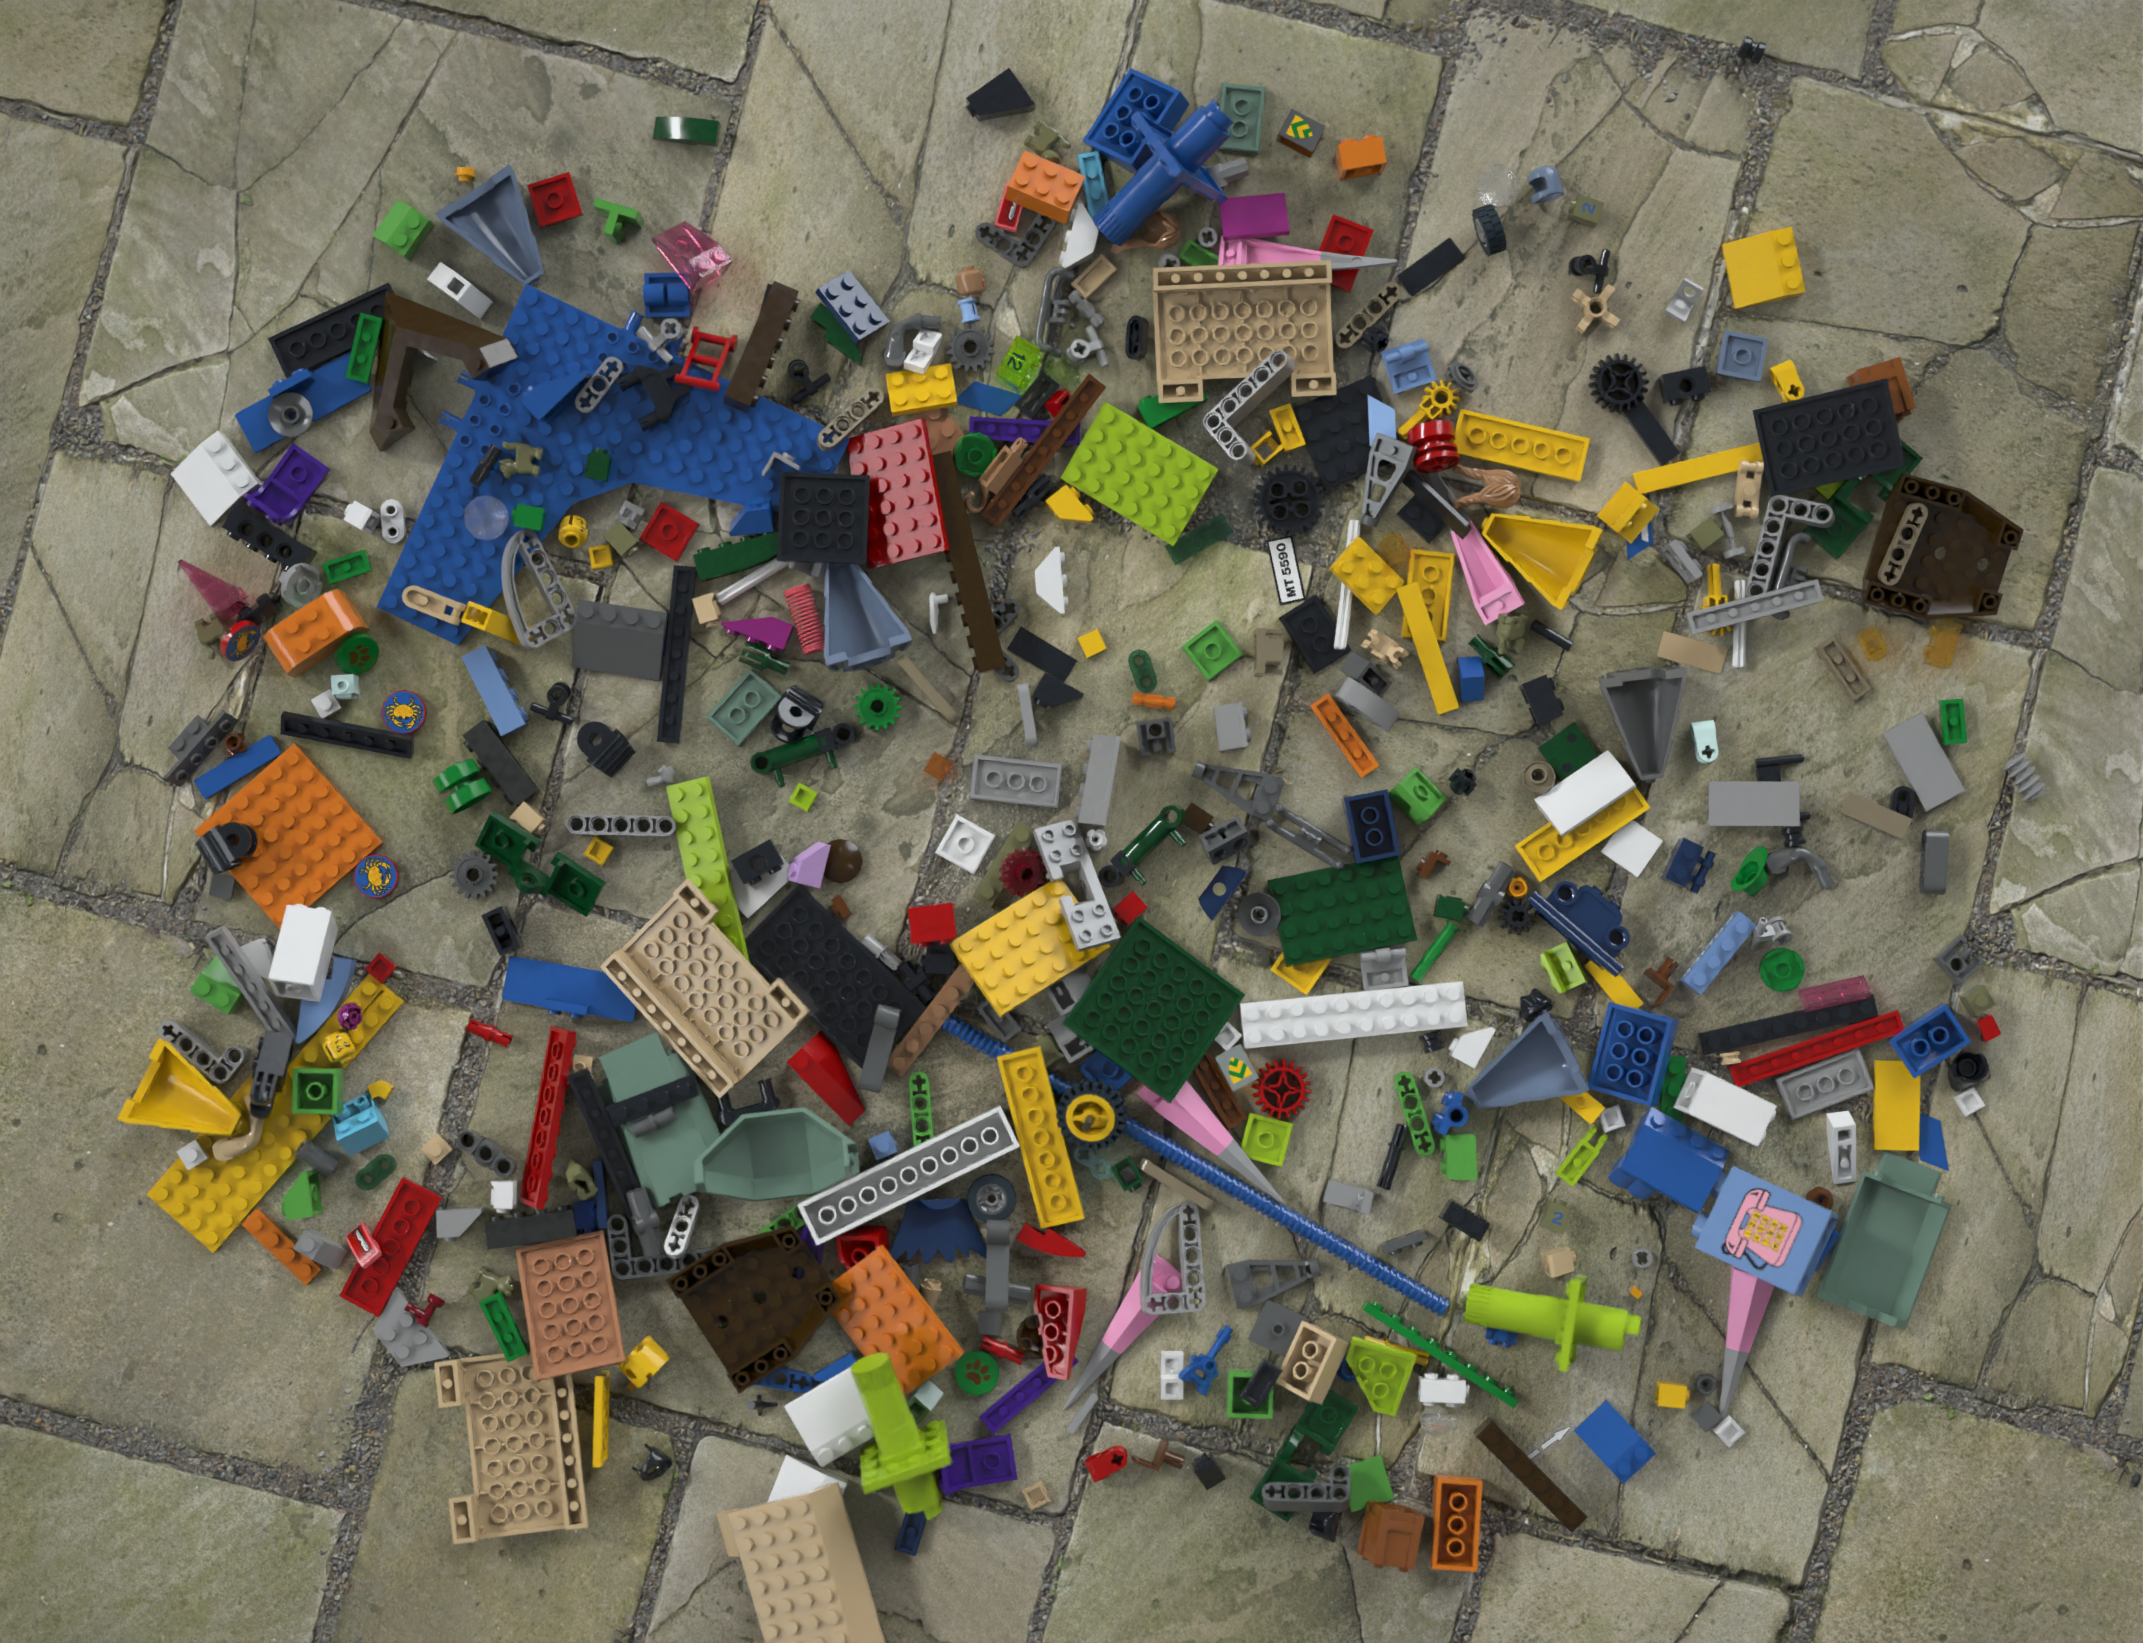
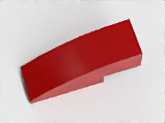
[1015,1222,1086,1257]

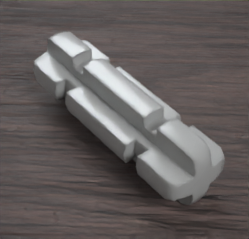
[1068,290,1104,328]

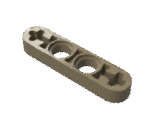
[1334,282,1402,350]
[817,387,884,451]
[1878,502,1928,586]
[896,654,961,725]
[1137,1157,1217,1212]

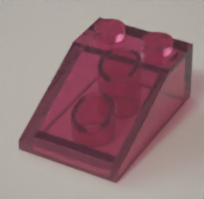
[652,221,733,292]
[178,559,250,620]

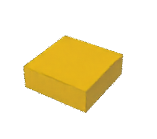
[588,544,614,570]
[1077,629,1107,658]
[583,836,615,866]

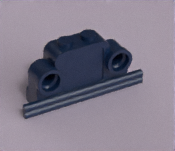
[1527,881,1630,977]

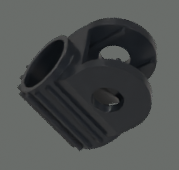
[770,684,825,744]
[577,721,636,778]
[195,822,258,875]

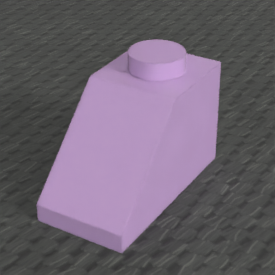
[787,842,831,888]

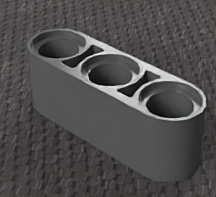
[1919,829,1949,895]

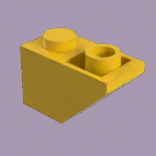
[1045,485,1095,524]

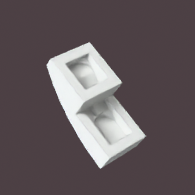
[904,328,942,375]
[1161,1351,1184,1400]

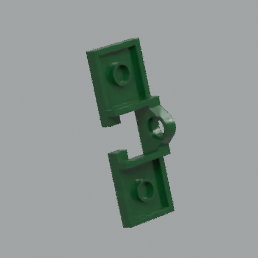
[1802,439,1923,560]
[475,810,606,917]
[1249,1389,1359,1523]

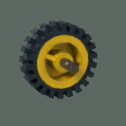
[1056,1078,1128,1151]

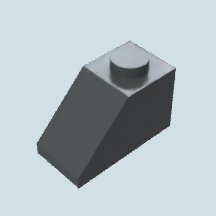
[1340,652,1392,698]

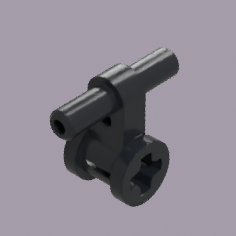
[1568,249,1611,294]
[788,359,831,404]
[530,682,574,725]

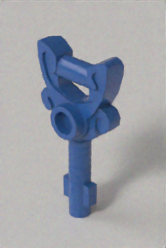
[1178,1326,1233,1396]

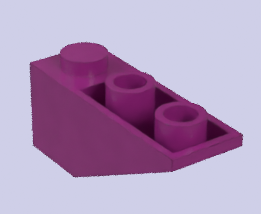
[721,617,795,653]

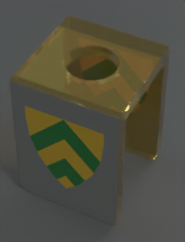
[1214,1043,1259,1092]

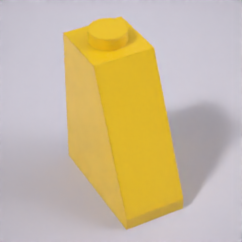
[460,601,532,646]

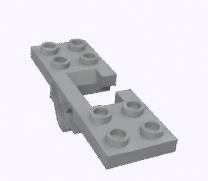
[1033,819,1121,952]

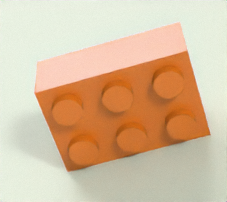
[1005,150,1085,225]

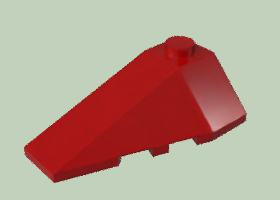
[787,1031,865,1126]
[836,1225,889,1270]
[1033,1284,1087,1380]

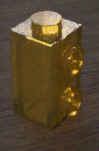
[1922,618,1962,669]

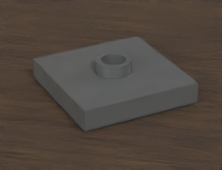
[1248,1299,1308,1357]

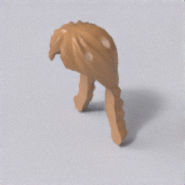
[1111,211,1181,254]
[1450,463,1521,512]

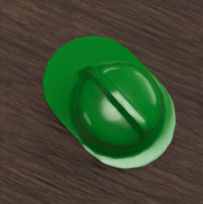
[1730,846,1768,897]

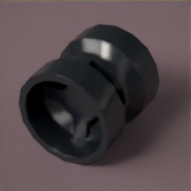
[1737,36,1767,65]

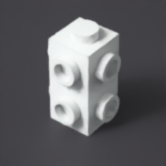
[1418,1373,1469,1407]

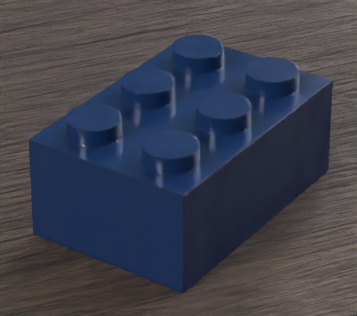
[1342,789,1401,864]

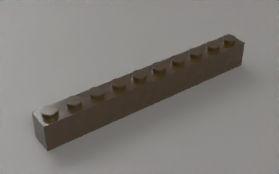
[932,451,1006,674]

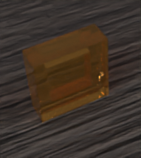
[923,752,954,782]

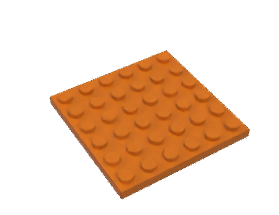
[194,743,383,930]

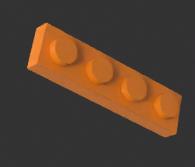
[1310,693,1379,779]
[241,1208,323,1285]

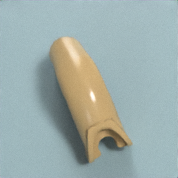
[212,1095,265,1161]

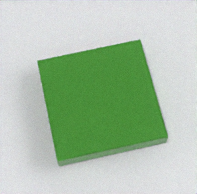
[1181,620,1244,682]
[1340,1455,1394,1512]

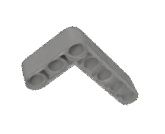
[1203,350,1295,467]
[1746,495,1835,597]

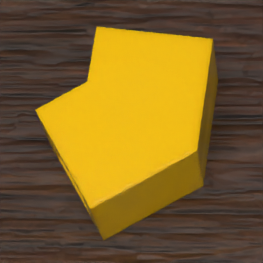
[367,1080,395,1099]

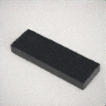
[1622,401,1680,466]

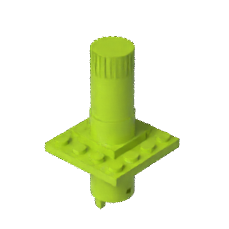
[1465,1274,1642,1372]
[850,1352,952,1521]

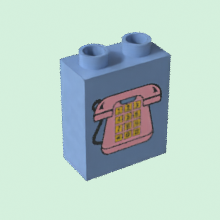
[1691,1166,1839,1298]

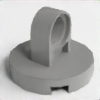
[278,563,322,608]

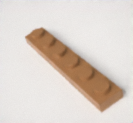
[887,963,975,1078]

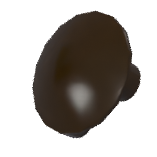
[823,839,863,883]
[1016,1314,1044,1359]

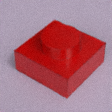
[365,952,398,984]

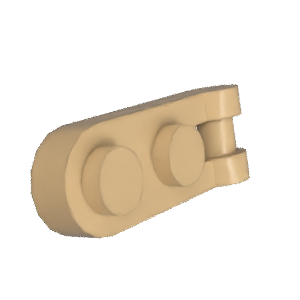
[402,586,466,626]

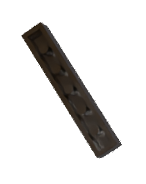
[723,281,800,413]
[1473,1417,1587,1533]

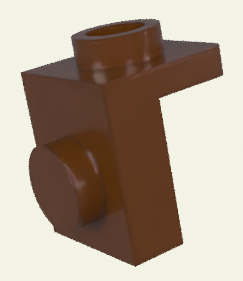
[1416,850,1451,879]

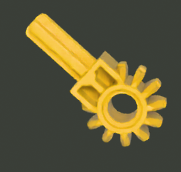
[1397,380,1460,440]
[1701,564,1732,637]

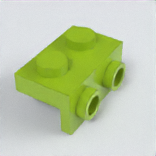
[1540,940,1588,995]

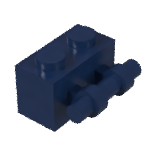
[1660,838,1716,894]

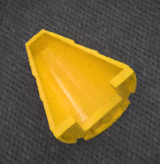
[1481,513,1603,610]
[117,1038,245,1135]

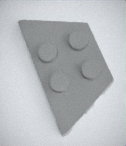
[374,1287,451,1367]

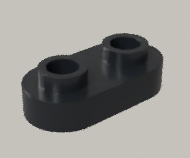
[1125,315,1149,361]
[1889,786,1915,827]

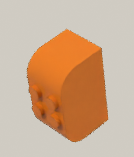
[263,589,370,678]

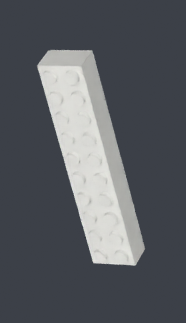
[1239,981,1468,1049]
[797,1105,1020,1245]

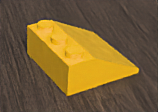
[1721,227,1805,309]

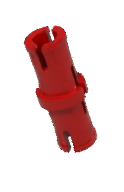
[466,1018,513,1049]
[979,1335,1025,1365]

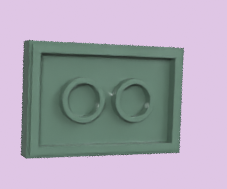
[1218,83,1266,154]
[706,668,781,747]

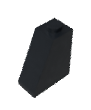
[965,68,1035,121]

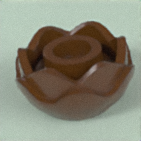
[1806,1186,1834,1210]

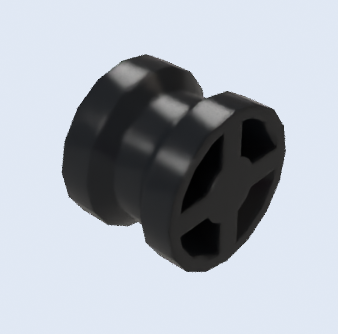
[1781,826,1807,847]
[1419,1030,1446,1054]

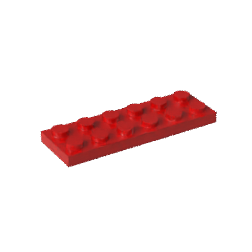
[339,1177,443,1317]

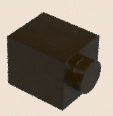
[1183,802,1215,835]

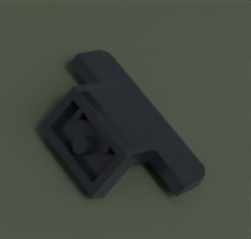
[1397,470,1471,544]

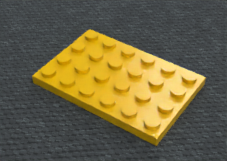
[949,880,1110,1018]

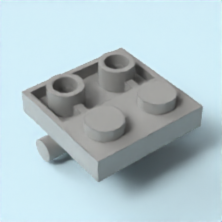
[1359,944,1409,991]

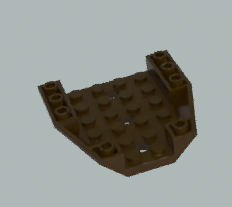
[1862,473,2024,619]
[666,1225,841,1394]

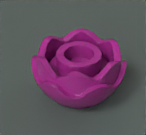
[337,1003,362,1031]

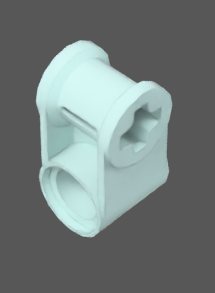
[1690,720,1719,764]

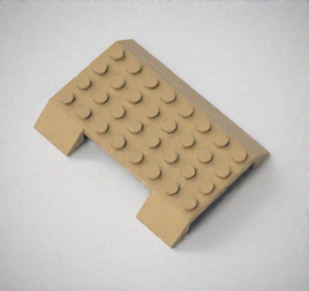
[1153,260,1336,403]
[600,878,810,1099]
[434,1349,589,1545]
[716,1482,885,1643]

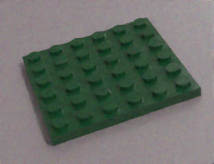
[1061,916,1245,1104]

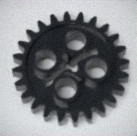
[1253,464,1325,537]

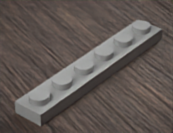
[1686,579,1824,636]
[204,925,297,1040]

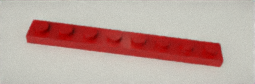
[1728,1010,1904,1087]

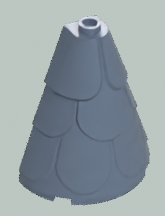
[435,164,544,287]
[824,563,912,672]
[1465,1011,1590,1109]

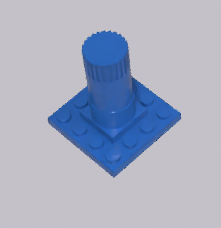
[1093,99,1234,247]

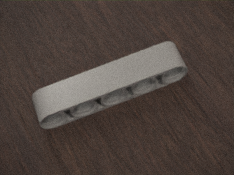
[566,814,677,837]

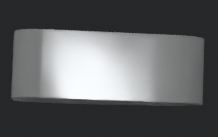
[1334,677,1400,732]

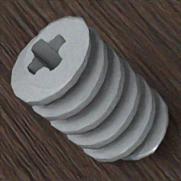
[2002,752,2048,802]

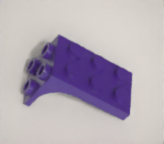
[244,443,331,527]
[938,1434,1018,1496]

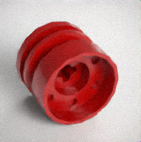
[1407,420,1460,474]

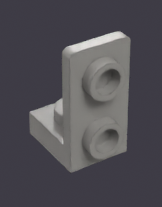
[1323,1180,1374,1215]

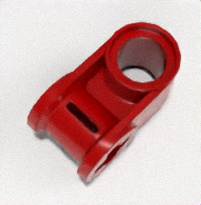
[1084,1445,1128,1482]

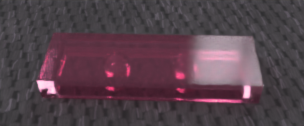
[1798,975,1871,1012]

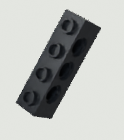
[222,505,317,570]

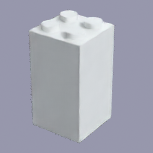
[268,904,338,1002]
[1673,1067,1777,1146]

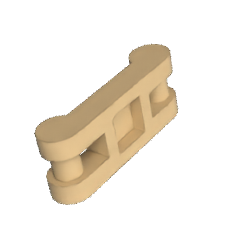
[1733,460,1764,519]

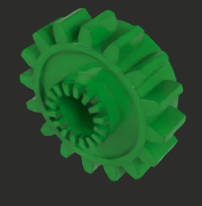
[853,682,902,732]

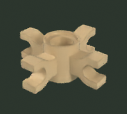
[1570,284,1620,334]
[1360,629,1409,670]

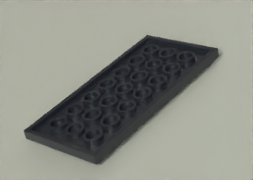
[745,883,927,1069]

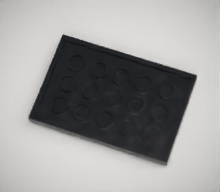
[1753,378,1906,497]

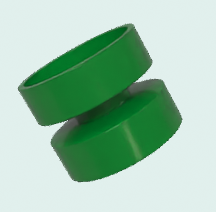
[432,758,492,815]

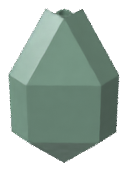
[693,1107,860,1202]

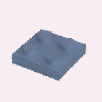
[1715,330,1769,383]

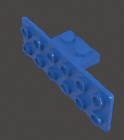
[235,352,372,453]
[502,956,636,1022]

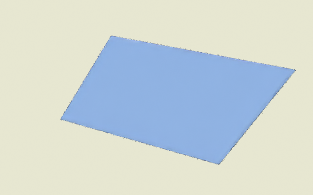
[1368,395,1396,447]

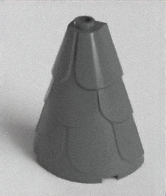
[1599,666,1687,783]

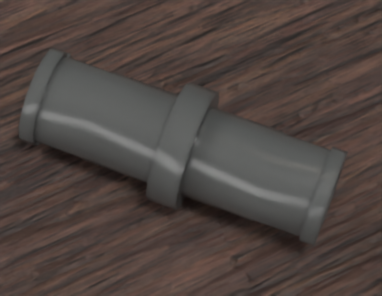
[630,1106,677,1138]

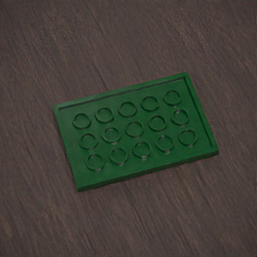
[1267,856,1417,968]

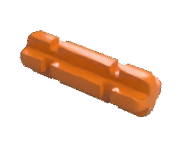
[1132,692,1176,710]

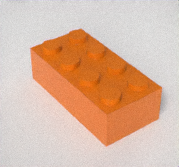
[1429,1474,1483,1572]

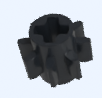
[1361,325,1389,353]
[1448,768,1477,796]

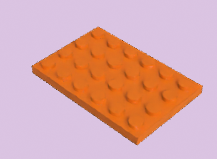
[831,1244,964,1396]

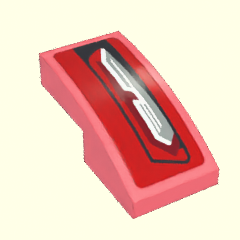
[994,182,1023,233]
[345,1222,382,1269]

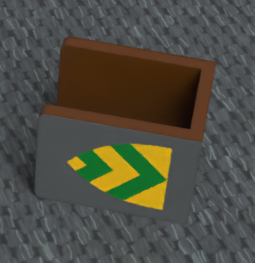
[1276,108,1325,158]

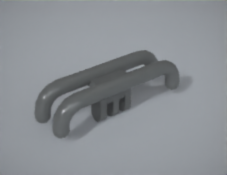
[1034,266,1075,358]
[1771,532,1813,620]
[1266,804,1353,869]

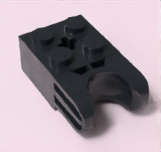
[250,1030,293,1119]

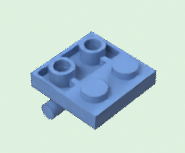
[1380,339,1437,395]

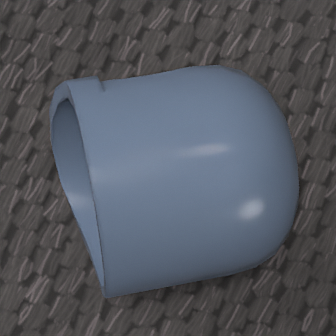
[1528,166,1564,204]

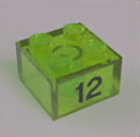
[995,335,1042,394]

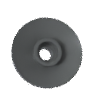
[268,392,313,437]
[1238,892,1281,937]

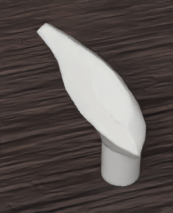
[929,592,948,634]

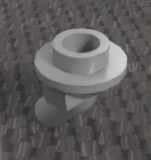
[647,765,678,787]

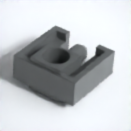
[1136,717,1176,757]
[1933,935,1985,986]

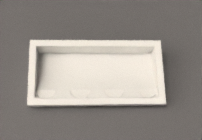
[1534,750,1636,837]

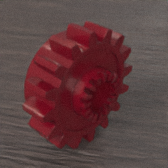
[999,848,1047,898]

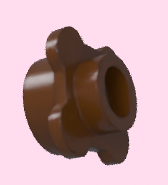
[224,733,247,757]

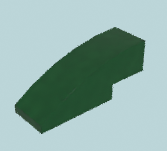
[653,117,721,147]
[810,303,863,366]

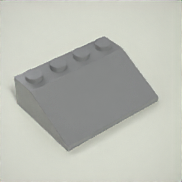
[1075,735,1121,828]

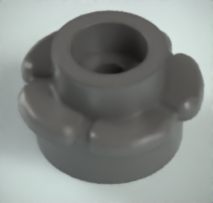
[1694,1373,1717,1396]

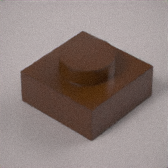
[831,895,852,918]

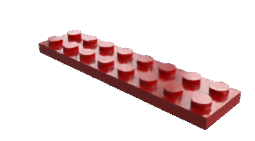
[519,1026,577,1209]

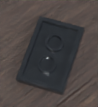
[1278,595,1352,674]

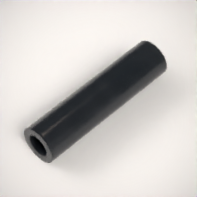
[1530,619,1573,651]

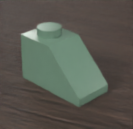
[907,1380,944,1425]

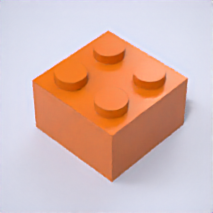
[1335,135,1387,181]

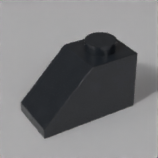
[1032,673,1084,709]

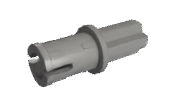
[861,934,902,971]

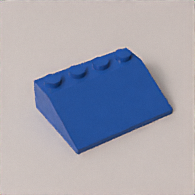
[1082,68,1190,174]
[1588,1002,1680,1106]
[1619,1106,1729,1214]

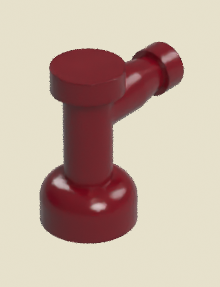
[404,1293,445,1328]

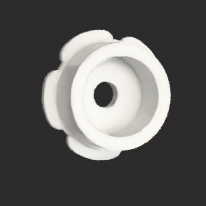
[1085,829,1107,851]

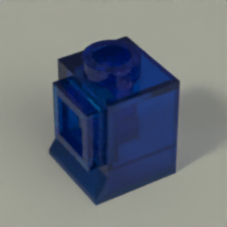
[574,1199,598,1233]

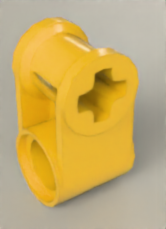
[1769,359,1805,403]

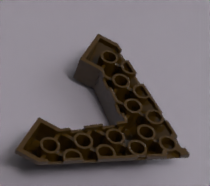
[369,291,520,452]

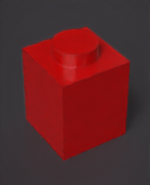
[1113,891,1148,925]

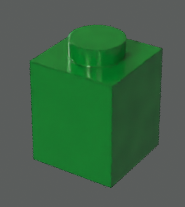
[511,504,547,531]

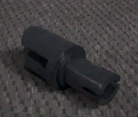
[1012,474,1059,520]

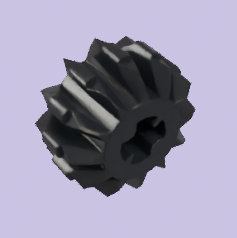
[1497,897,1536,935]

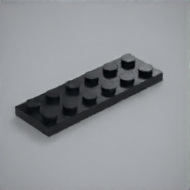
[268,282,395,379]

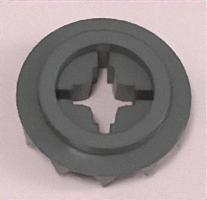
[1447,362,1478,393]

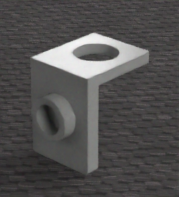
[1665,278,1704,324]
[761,451,801,477]

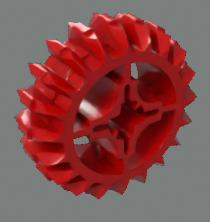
[1251,1059,1312,1119]

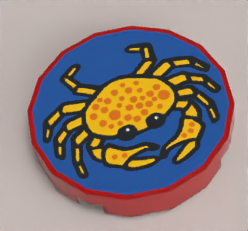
[220,620,260,662]
[381,690,427,734]
[354,854,399,898]

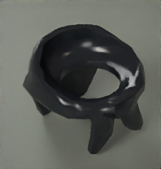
[1520,988,1553,1022]
[632,1444,672,1481]

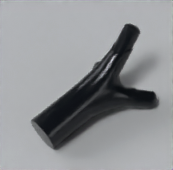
[747,1394,778,1416]

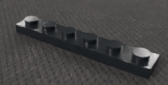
[280,711,414,759]

